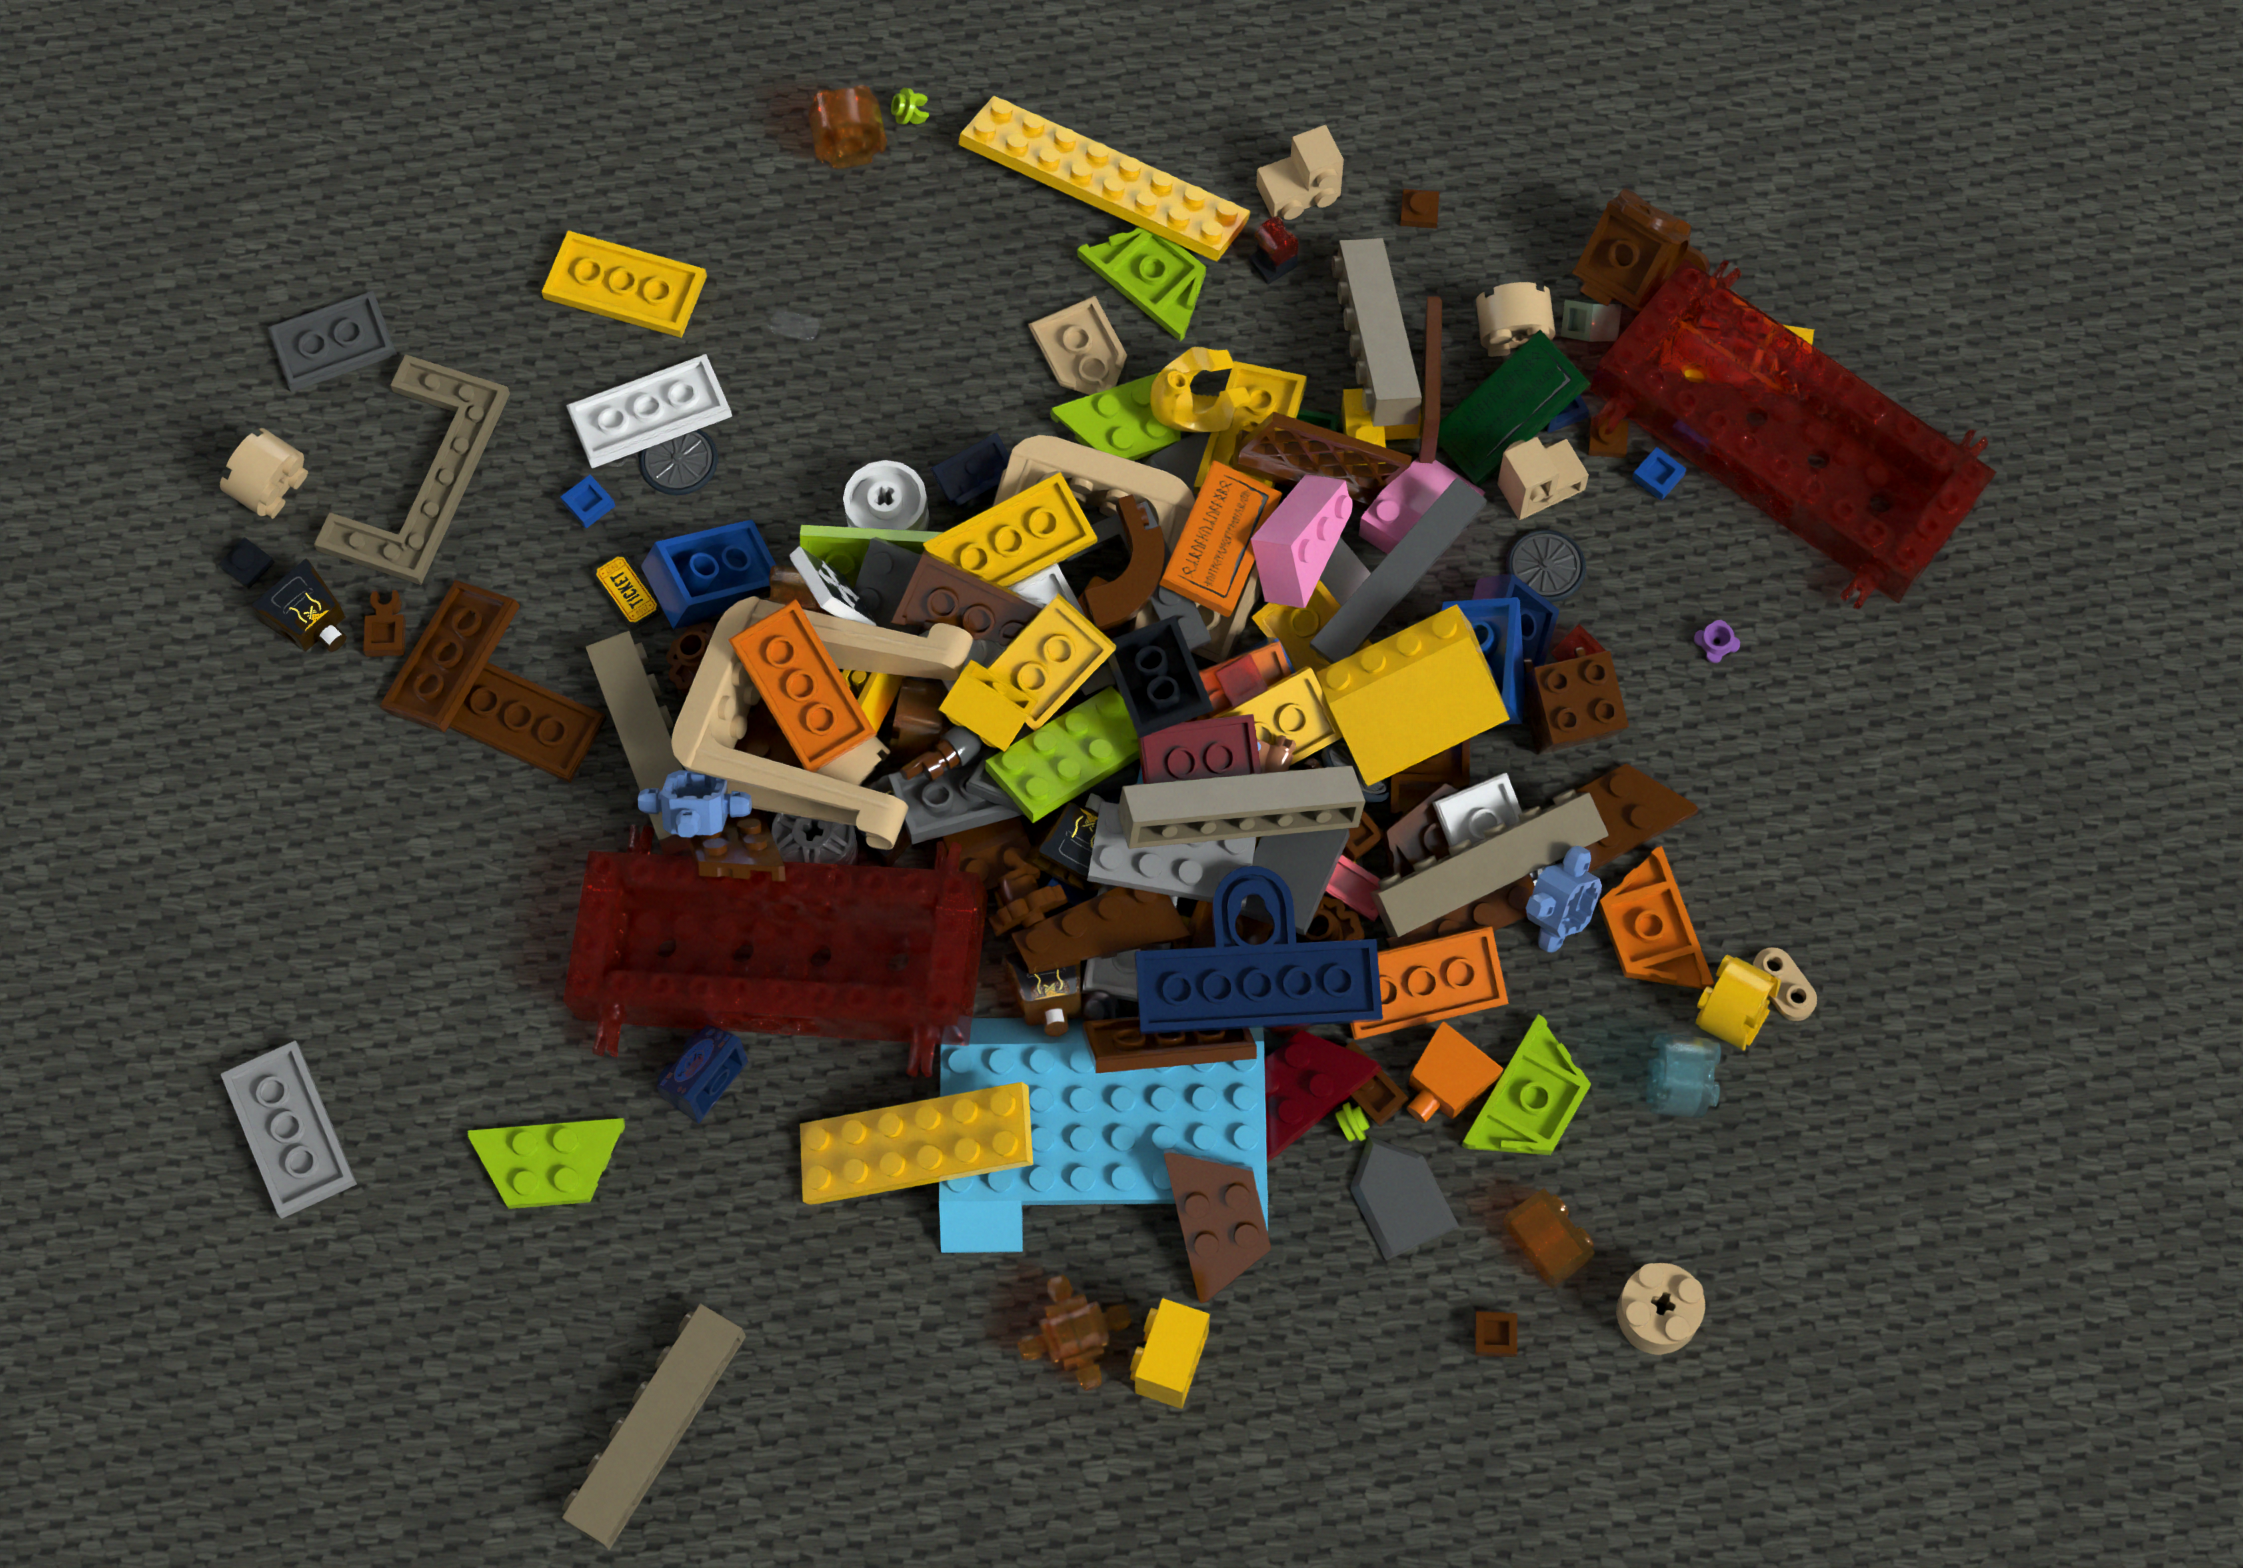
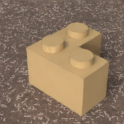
[1256,125,1344,220]
[1497,437,1589,520]

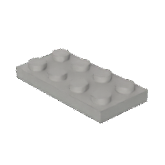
[1087,801,1256,907]
[221,1040,357,1219]

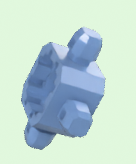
[638,770,752,837]
[1526,846,1602,952]

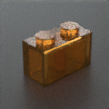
[1502,1187,1595,1289]

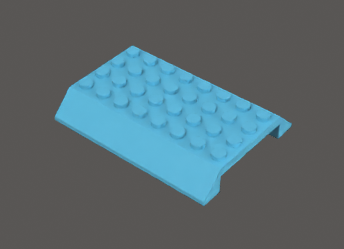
[939,1017,1268,1253]

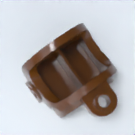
[1572,188,1710,312]

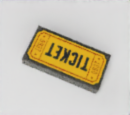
[591,551,664,632]

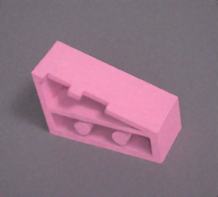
[1251,474,1352,608]

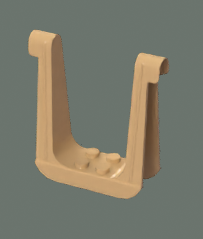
[993,435,1195,696]
[671,596,973,850]

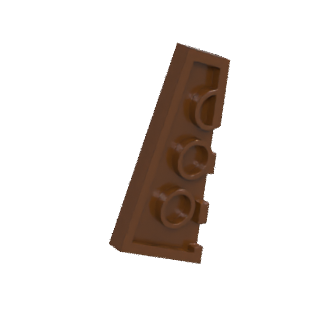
[891,550,1045,646]
[1011,886,1191,974]

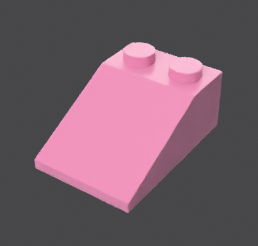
[1359,457,1485,554]

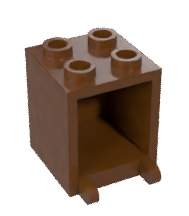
[1523,646,1629,755]

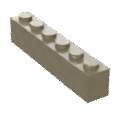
[1332,238,1422,427]
[586,631,689,856]
[1118,766,1365,849]
[1370,789,1609,937]
[562,1303,746,1550]

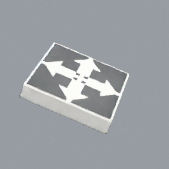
[790,546,876,626]

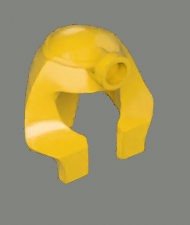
[1150,347,1251,433]

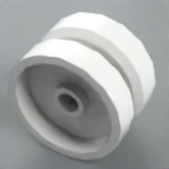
[843,460,930,531]

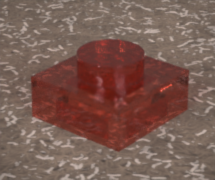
[1550,624,1606,662]
[1213,654,1268,707]

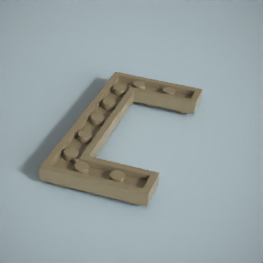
[314,354,510,585]

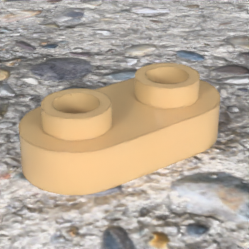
[1753,948,1817,1021]

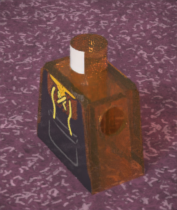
[1005,952,1083,1036]

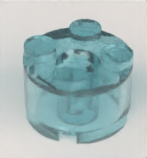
[1646,1033,1721,1119]

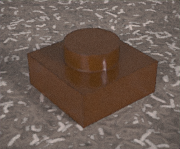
[1400,189,1439,229]
[1588,417,1629,459]
[1475,1311,1517,1357]

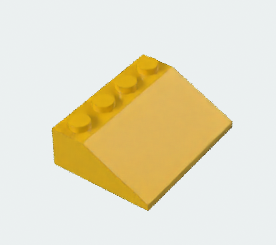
[1316,604,1510,786]

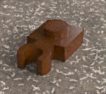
[363,590,406,657]

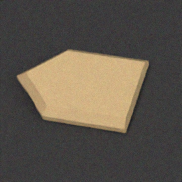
[1028,296,1127,395]

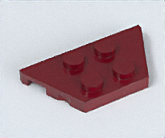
[1264,1030,1382,1162]

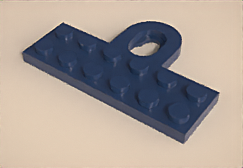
[1134,866,1383,1034]

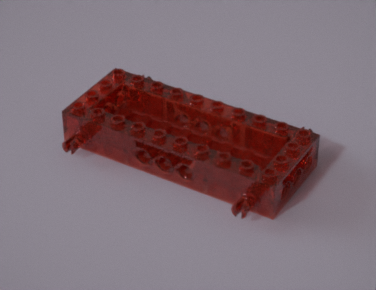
[1590,258,1997,609]
[563,825,988,1077]

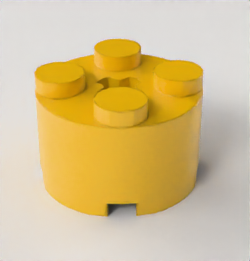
[1695,955,1781,1051]

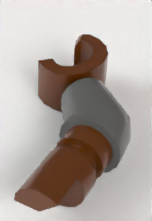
[900,725,984,782]

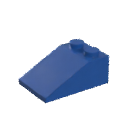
[641,519,785,629]
[1442,597,1525,725]

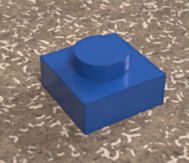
[1632,447,1686,501]
[561,475,615,528]

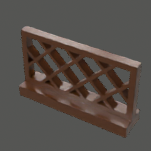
[1232,412,1412,511]

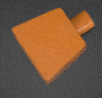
[1407,1021,1503,1124]

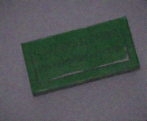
[1437,329,1591,487]

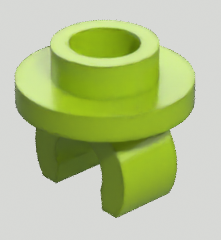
[891,88,929,125]

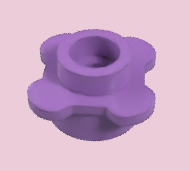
[1694,620,1740,663]

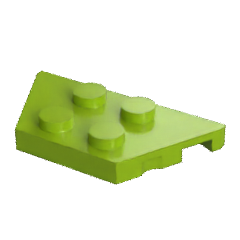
[1077,227,1206,342]
[1050,372,1181,461]
[1462,1014,1591,1155]
[468,1118,625,1209]

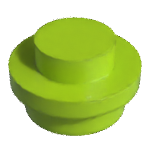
[1335,1102,1370,1142]

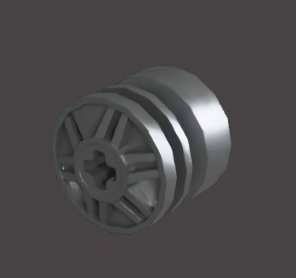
[771,813,858,893]

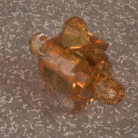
[1017,1275,1132,1391]

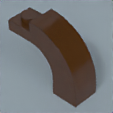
[1082,494,1165,633]

